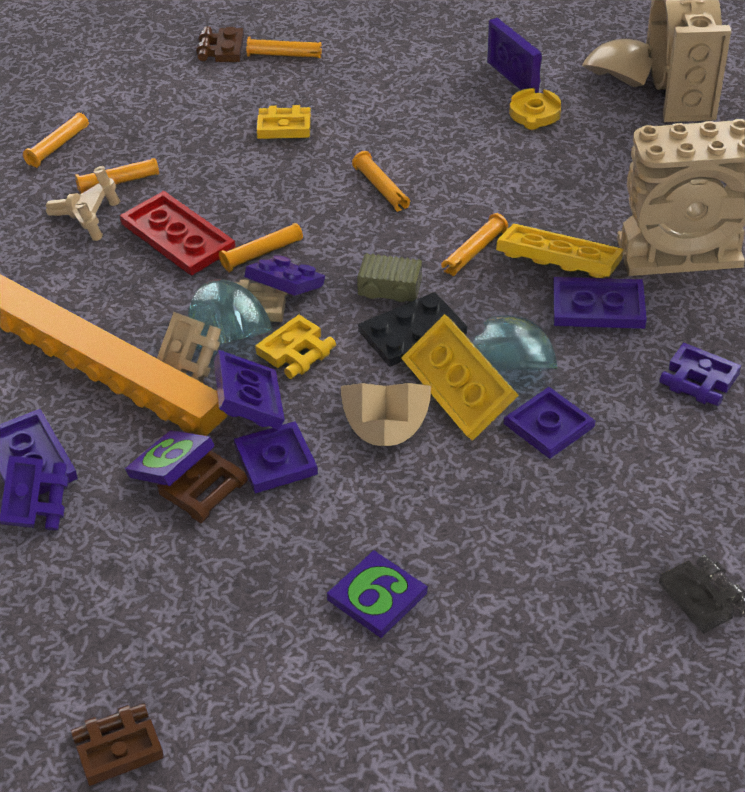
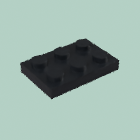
[358,292,467,367]

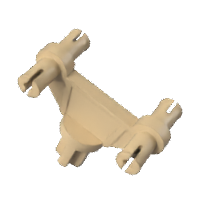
[46,166,120,241]

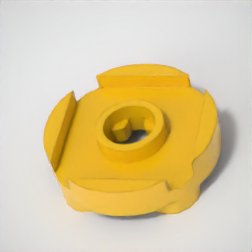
[509,88,561,130]

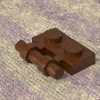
[196,26,244,62]
[71,703,164,786]

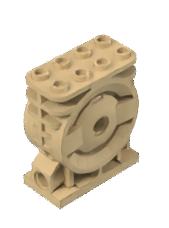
[646,0,731,122]
[617,119,745,276]

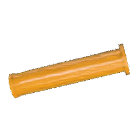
[246,37,322,58]
[23,112,89,168]
[352,151,410,212]
[75,158,159,194]
[441,213,508,276]
[219,223,303,273]

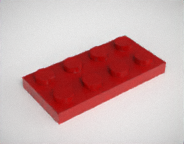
[120,191,236,276]

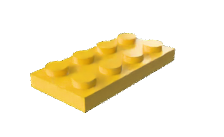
[496,223,624,278]
[401,314,519,440]

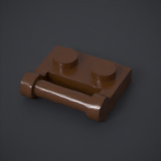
[157,451,248,523]

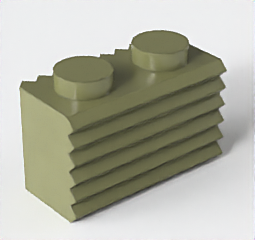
[357,253,422,302]

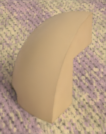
[582,39,653,87]
[341,383,431,446]

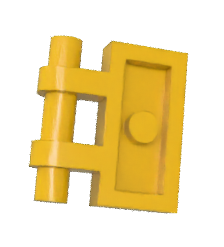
[257,105,311,139]
[255,314,336,379]

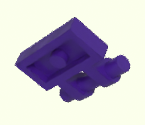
[659,342,741,406]
[0,455,69,530]

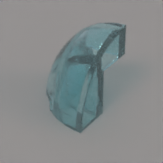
[188,279,273,350]
[473,315,558,372]

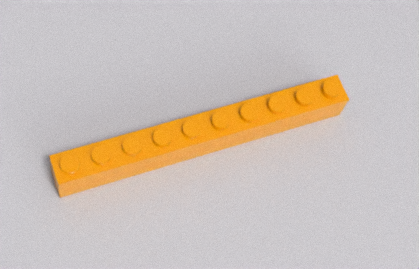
[0,274,228,436]

